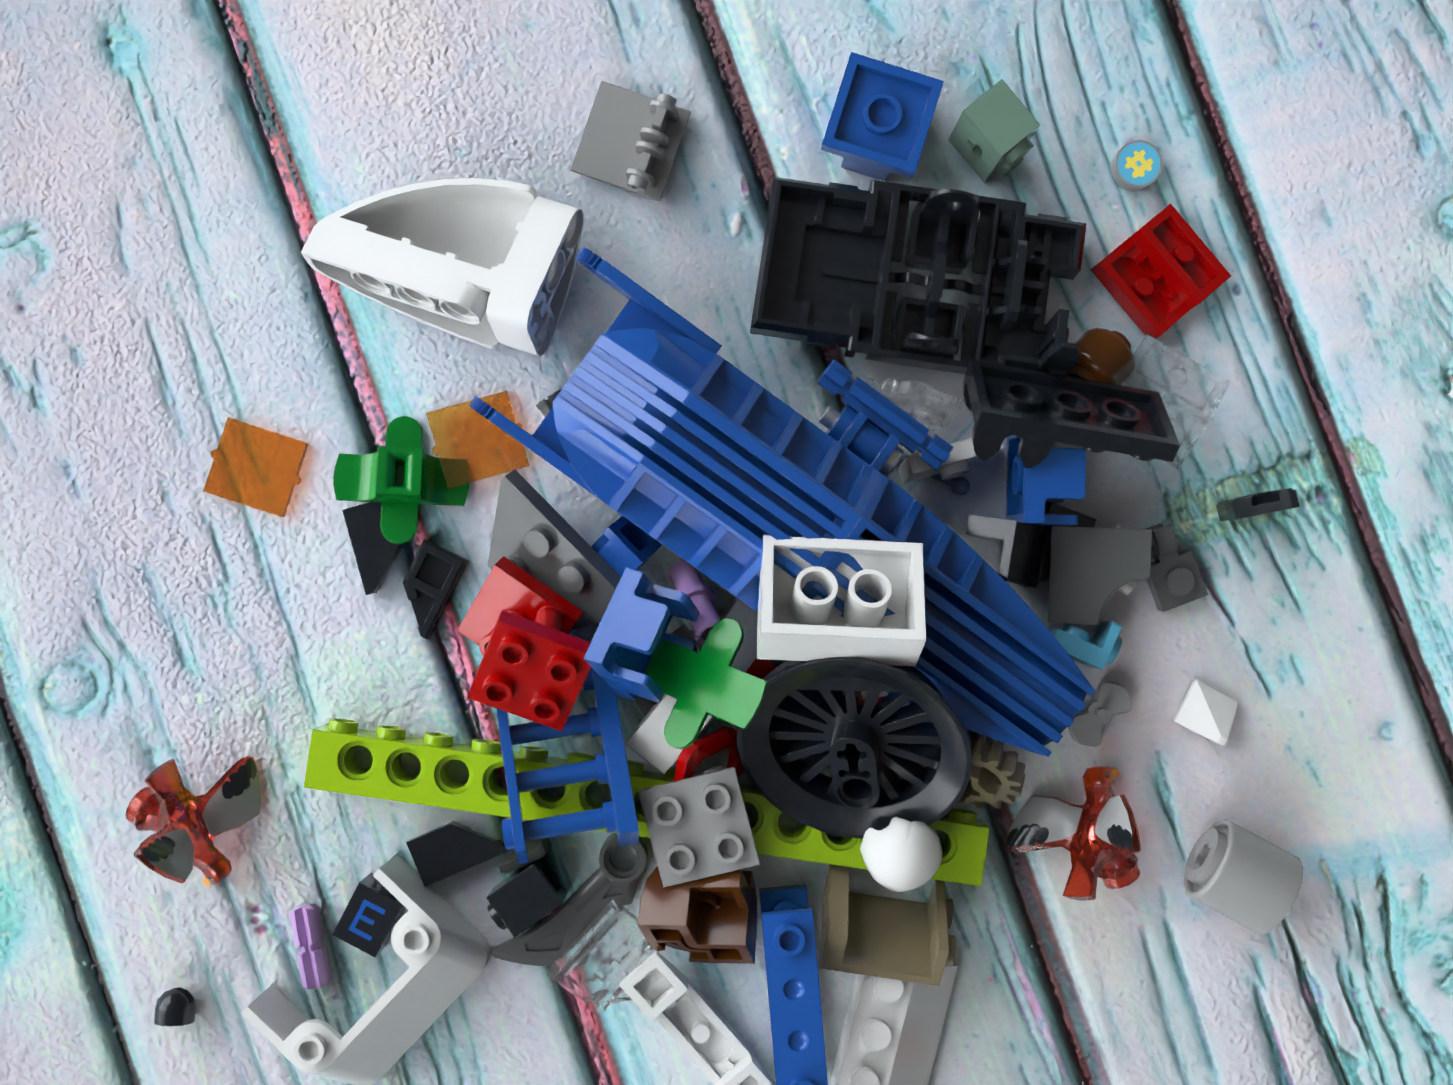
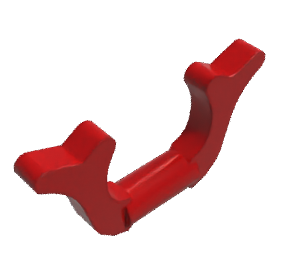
[673,726,745,782]

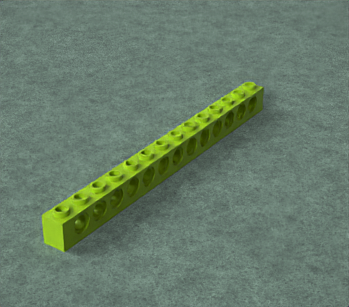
[304,718,989,886]

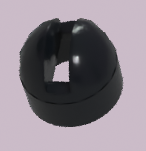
[154,987,196,1026]

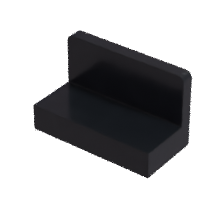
[966,514,1046,588]

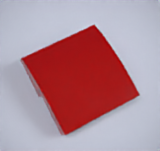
[1091,203,1231,342]

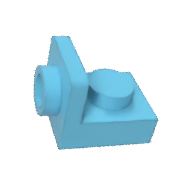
[1047,621,1122,670]

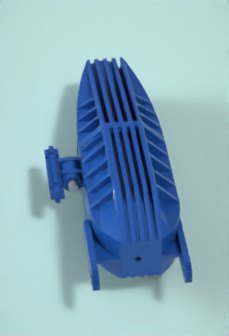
[469,247,1095,757]

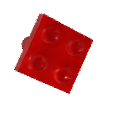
[467,605,591,732]

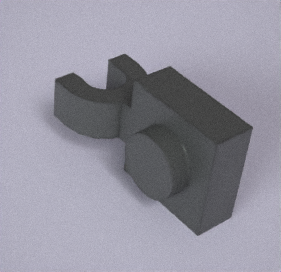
[1146,523,1208,612]

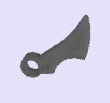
[490,833,648,966]

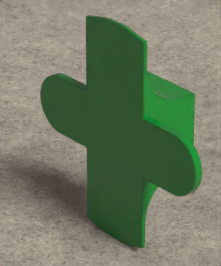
[333,416,469,544]
[645,618,766,749]

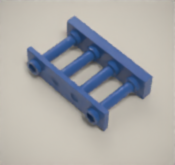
[487,667,639,864]
[759,884,828,1085]

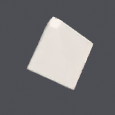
[1172,679,1239,747]

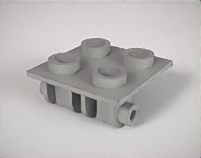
[570,81,691,202]
[638,766,760,888]

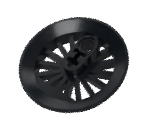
[737,657,972,839]

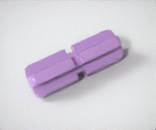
[290,904,331,989]

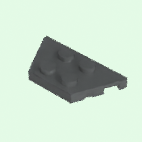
[487,469,621,630]

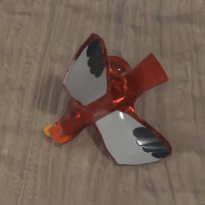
[125,756,262,887]
[1005,766,1141,901]

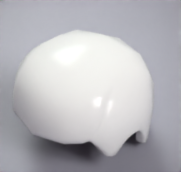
[860,817,942,892]

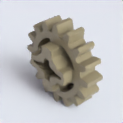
[919,733,1026,808]

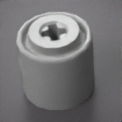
[1184,819,1303,935]

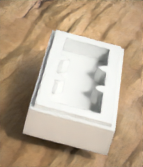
[898,438,1004,484]

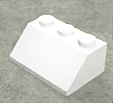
[757,535,926,667]
[830,963,958,1085]

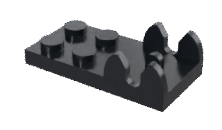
[963,359,1180,468]

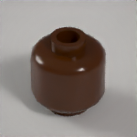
[1065,328,1135,385]

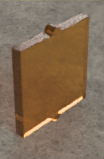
[426,391,529,489]
[203,417,309,517]

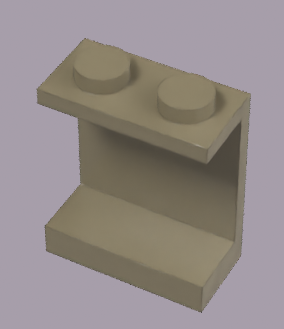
[820,864,956,986]

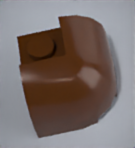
[637,866,757,964]

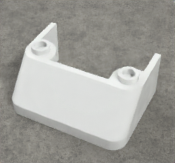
[241,853,490,1085]

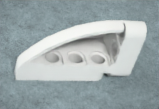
[301,178,584,356]

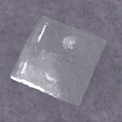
[1121,333,1230,469]

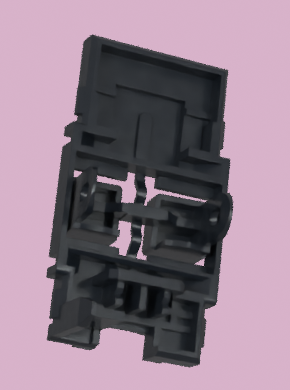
[750,177,1087,375]

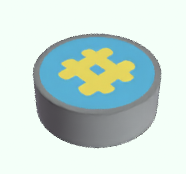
[1111,140,1163,192]

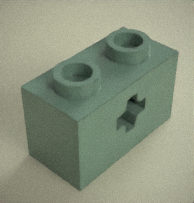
[948,79,1040,183]

